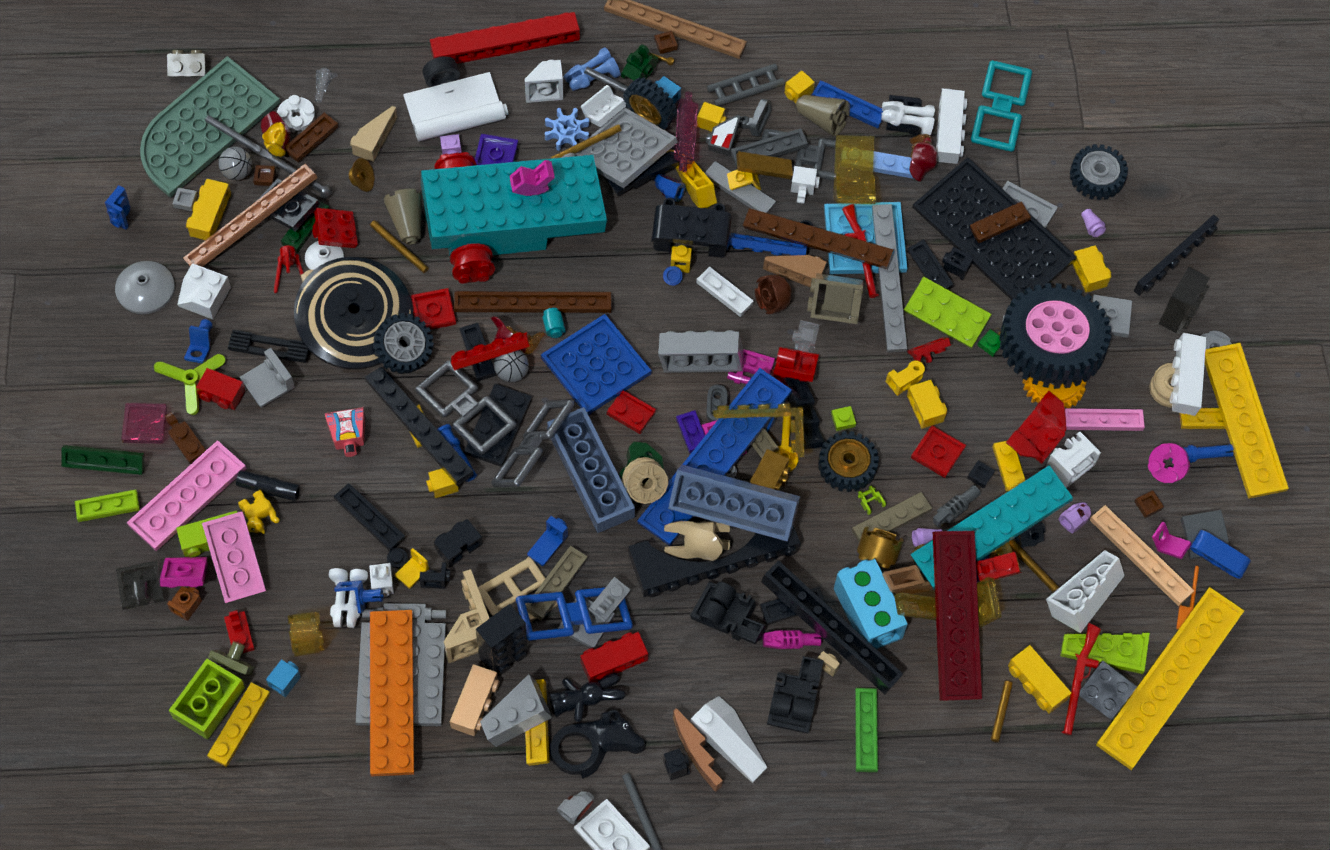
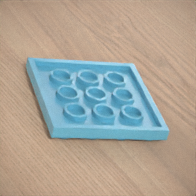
[824,202,907,274]

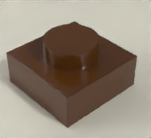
[654,31,678,54]
[253,165,276,186]
[1134,490,1164,518]

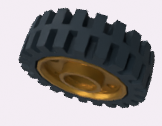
[623,78,677,130]
[818,431,879,492]

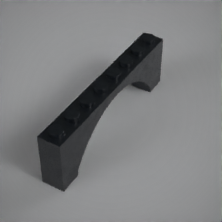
[628,525,800,597]

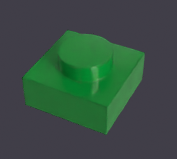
[977,329,1001,357]

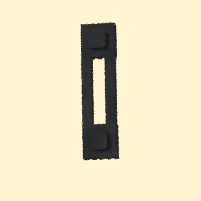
[228,329,309,363]

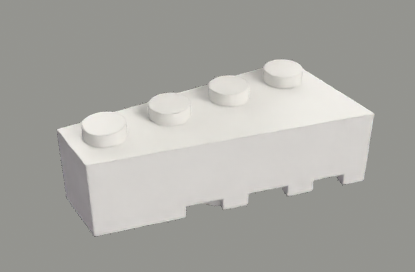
[1046,550,1125,633]

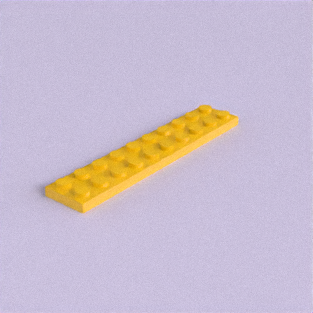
[1096,587,1244,770]

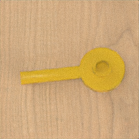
[775,412,798,472]

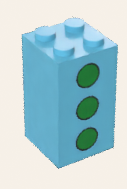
[834,559,908,649]

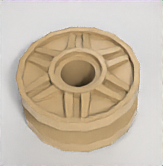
[1149,363,1175,408]
[622,457,668,504]

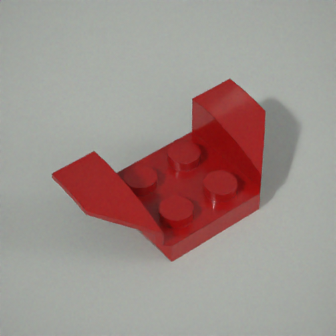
[1006,391,1067,464]

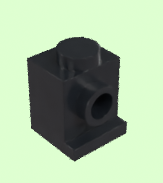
[942,247,974,281]
[663,748,691,781]

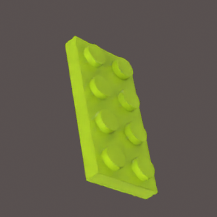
[904,277,992,349]

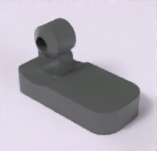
[740,99,772,137]

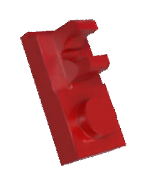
[907,337,951,363]
[976,552,1021,583]
[224,610,255,654]

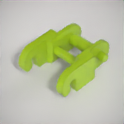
[858,485,886,515]

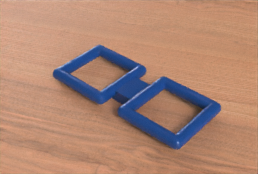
[516,587,633,640]

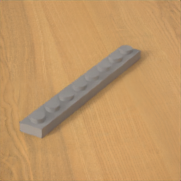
[872,204,907,352]

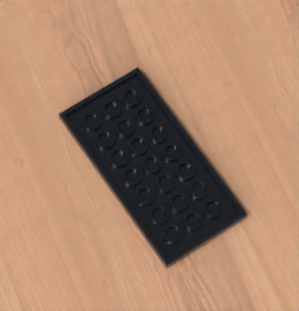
[912,157,1077,300]

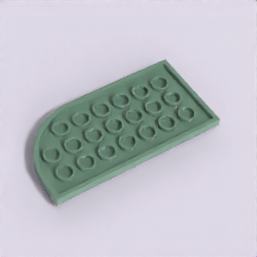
[140,56,281,198]

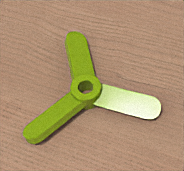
[154,354,225,415]

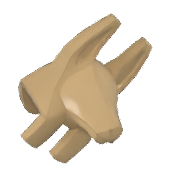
[664,521,730,561]

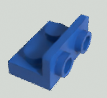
[105,185,131,230]

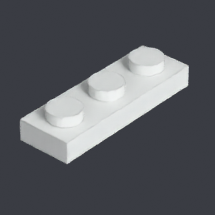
[696,267,754,317]

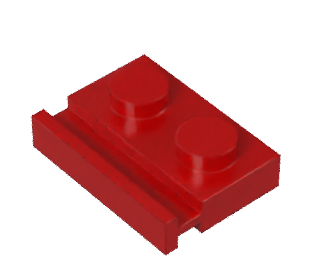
[607,390,656,434]

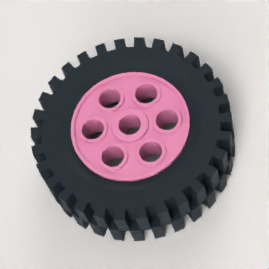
[999,283,1111,389]

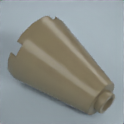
[796,95,850,136]
[384,189,422,245]

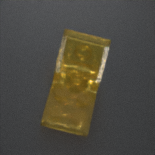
[833,135,876,204]

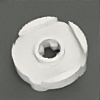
[277,95,315,132]

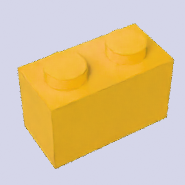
[1072,245,1111,293]
[907,380,947,429]

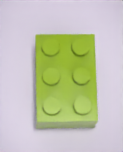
[169,659,245,740]

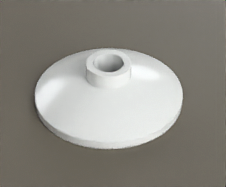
[305,241,344,270]

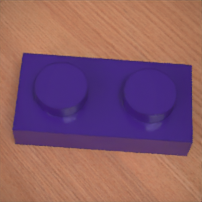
[676,410,705,454]

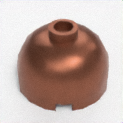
[755,275,792,314]

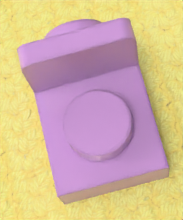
[440,134,461,155]

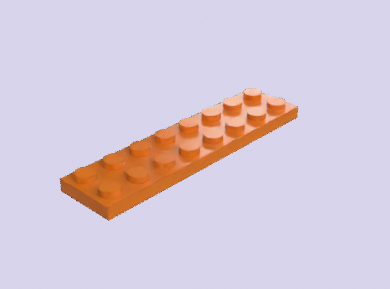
[370,610,414,777]

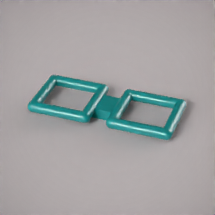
[971,60,1032,152]

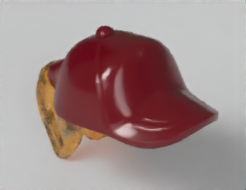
[909,134,938,182]
[491,316,546,354]

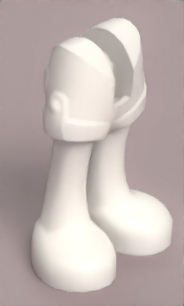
[881,101,935,138]
[329,568,368,628]

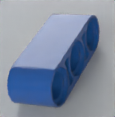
[1190,530,1251,579]

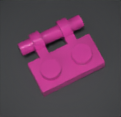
[727,349,775,384]

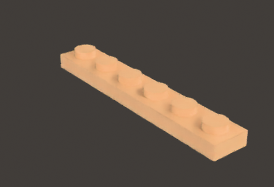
[1090,505,1194,606]

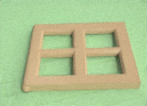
[478,557,558,622]

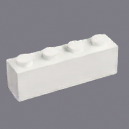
[936,88,967,164]
[1170,333,1206,416]

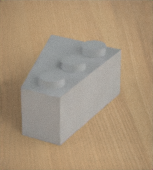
[480,674,552,747]

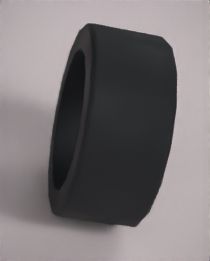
[422,56,460,87]

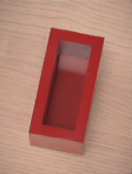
[196,368,246,410]

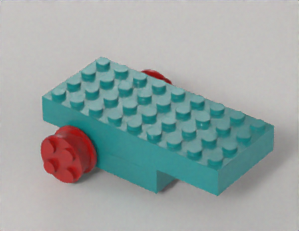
[421,152,607,284]

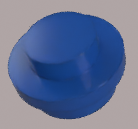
[663,266,682,286]

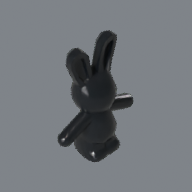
[549,673,626,722]

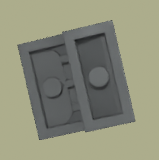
[1180,510,1229,559]

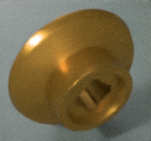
[349,158,375,192]

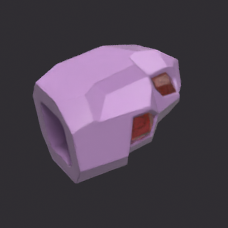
[1058,503,1091,534]

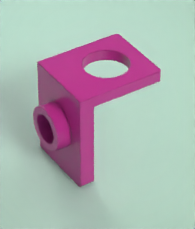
[1152,522,1191,559]

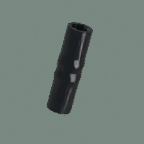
[236,470,300,501]

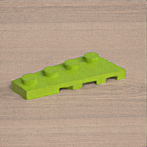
[1060,633,1150,674]

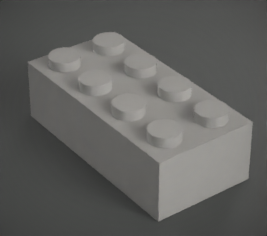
[658,330,744,373]

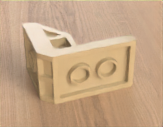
[444,569,489,663]

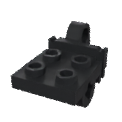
[690,581,765,645]
[767,656,824,734]

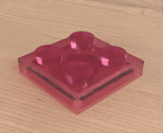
[121,403,167,444]

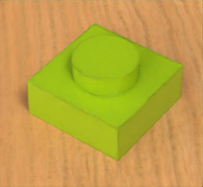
[831,406,856,431]

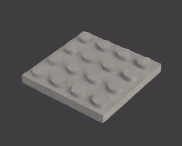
[575,108,678,188]

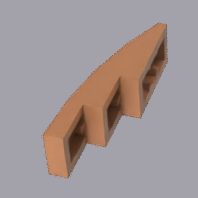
[673,708,723,792]

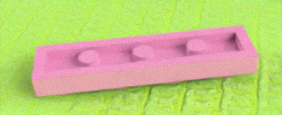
[1065,409,1145,431]

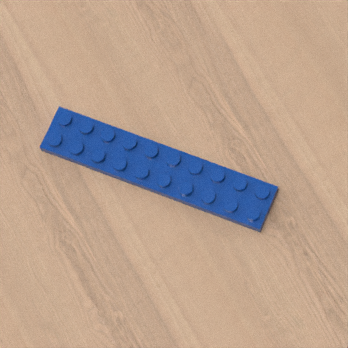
[637,368,792,546]

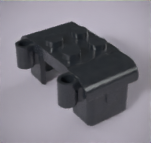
[651,198,732,258]

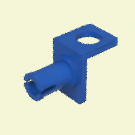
[184,319,213,364]
[334,580,384,613]

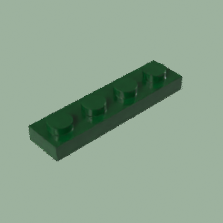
[61,445,144,475]

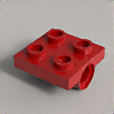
[313,208,358,248]
[774,347,819,382]

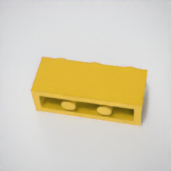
[186,179,231,240]
[1008,645,1071,714]

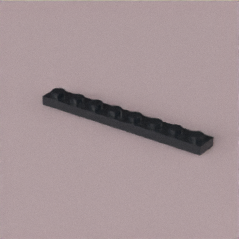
[365,367,474,486]

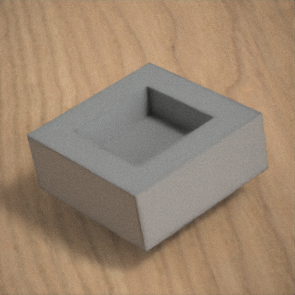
[172,188,198,211]

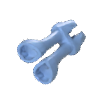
[563,47,621,91]

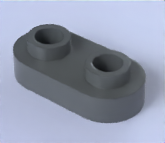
[706,385,727,422]

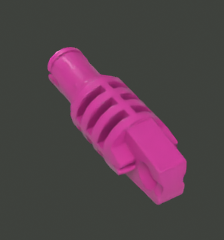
[762,630,821,649]

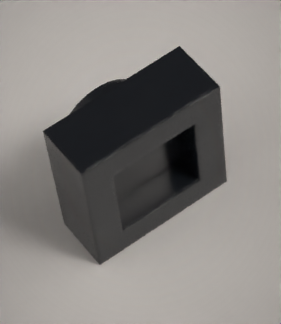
[967,460,995,488]

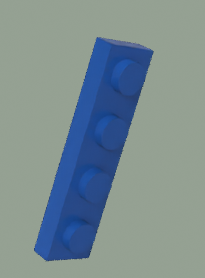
[812,80,883,129]
[729,233,807,256]

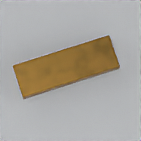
[736,151,793,179]

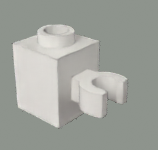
[791,166,820,204]
[369,563,394,597]

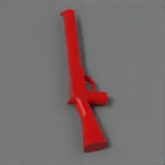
[842,204,879,298]
[1061,623,1101,735]

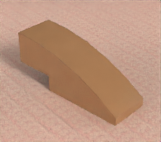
[882,565,932,594]

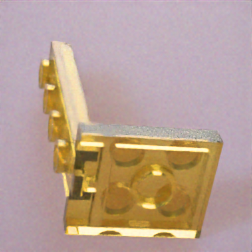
[713,404,804,457]
[894,577,1001,629]

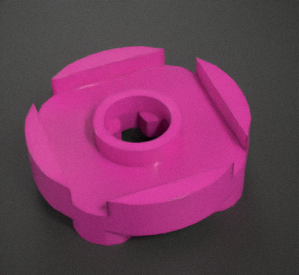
[1148,443,1190,483]

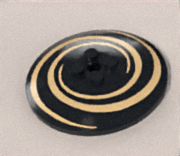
[294,257,413,370]

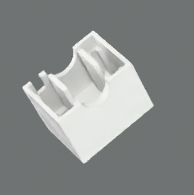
[1046,432,1101,488]

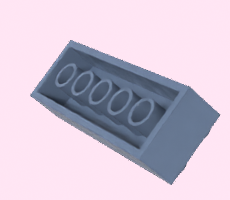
[547,407,635,533]
[668,465,800,541]

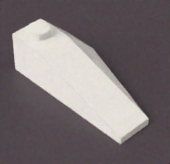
[691,696,767,783]

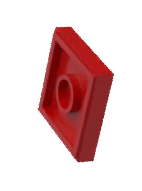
[410,288,456,330]
[911,425,966,478]

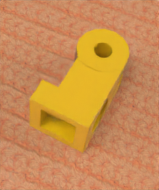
[885,361,925,396]

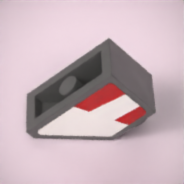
[706,115,741,156]

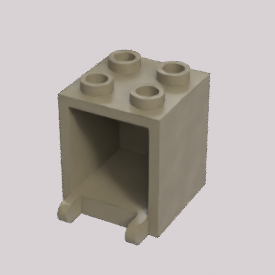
[807,273,863,324]

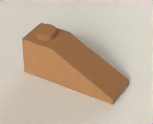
[763,255,827,287]

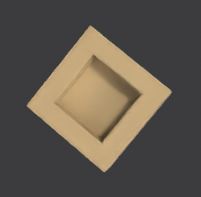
[818,651,840,677]

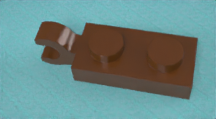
[165,412,206,465]

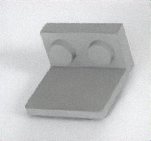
[240,348,295,408]

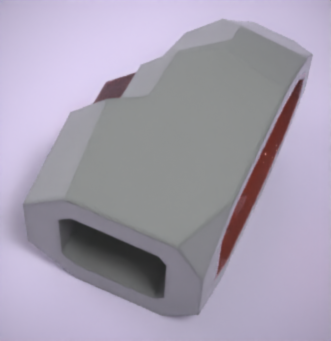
[557,791,594,825]

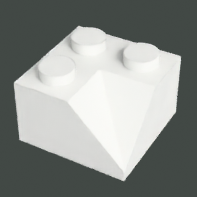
[177,263,231,319]

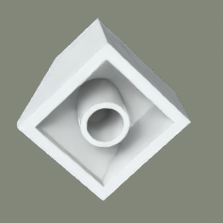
[525,60,563,103]

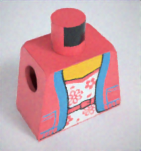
[325,407,365,457]

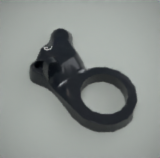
[550,710,646,779]

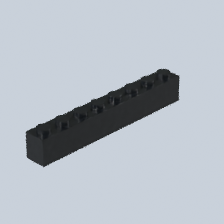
[761,560,903,695]

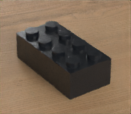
[475,604,528,675]

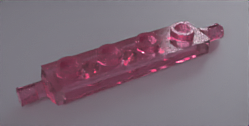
[674,91,698,172]

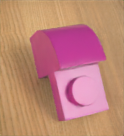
[510,160,555,196]

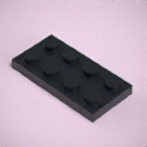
[465,384,532,467]

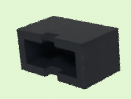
[434,519,483,568]

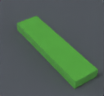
[855,688,878,772]

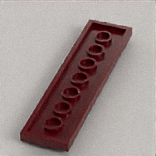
[932,531,982,701]

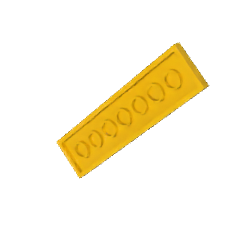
[1205,343,1289,499]

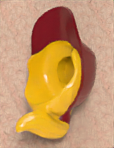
[261,111,291,157]

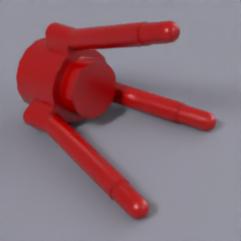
[274,245,304,293]

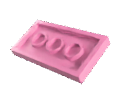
[202,511,266,603]

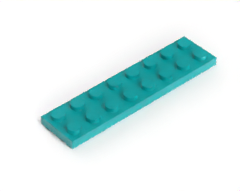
[910,465,1073,589]

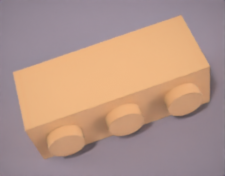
[450,664,500,736]

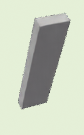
[705,161,776,213]

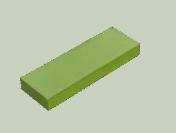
[75,489,140,522]

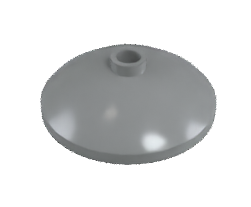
[115,261,175,314]

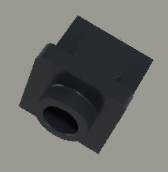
[419,562,451,589]

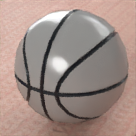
[218,147,252,181]
[494,350,529,383]

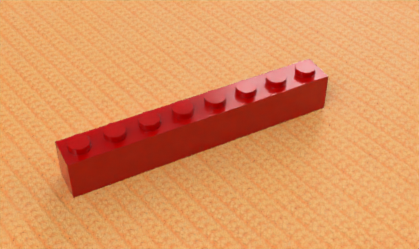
[430,12,580,64]

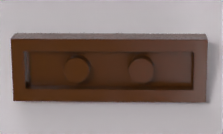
[285,112,338,162]
[970,201,1031,244]

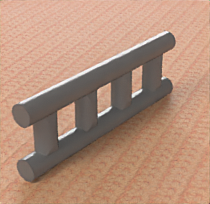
[707,63,785,107]

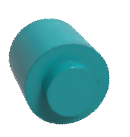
[542,308,565,338]

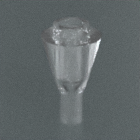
[314,68,334,103]

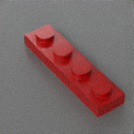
[451,332,530,370]

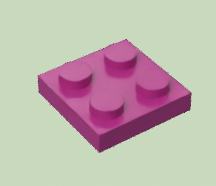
[160,557,208,588]

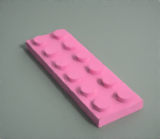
[127,440,247,551]

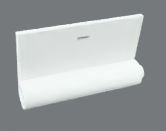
[403,72,508,142]

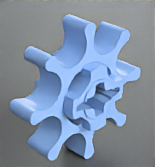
[545,108,589,151]

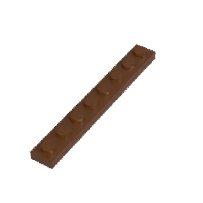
[743,208,894,270]
[454,291,611,313]

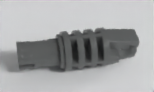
[933,485,981,528]

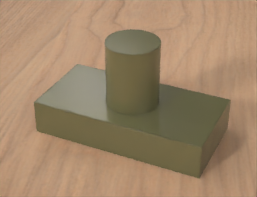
[208,641,255,675]

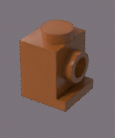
[167,586,202,621]

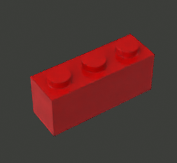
[580,632,648,682]

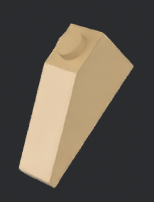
[350,106,397,162]

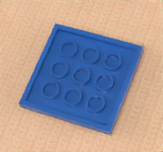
[541,314,651,415]

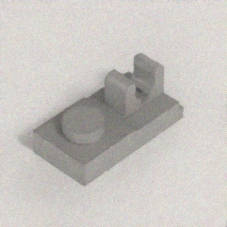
[588,577,630,623]

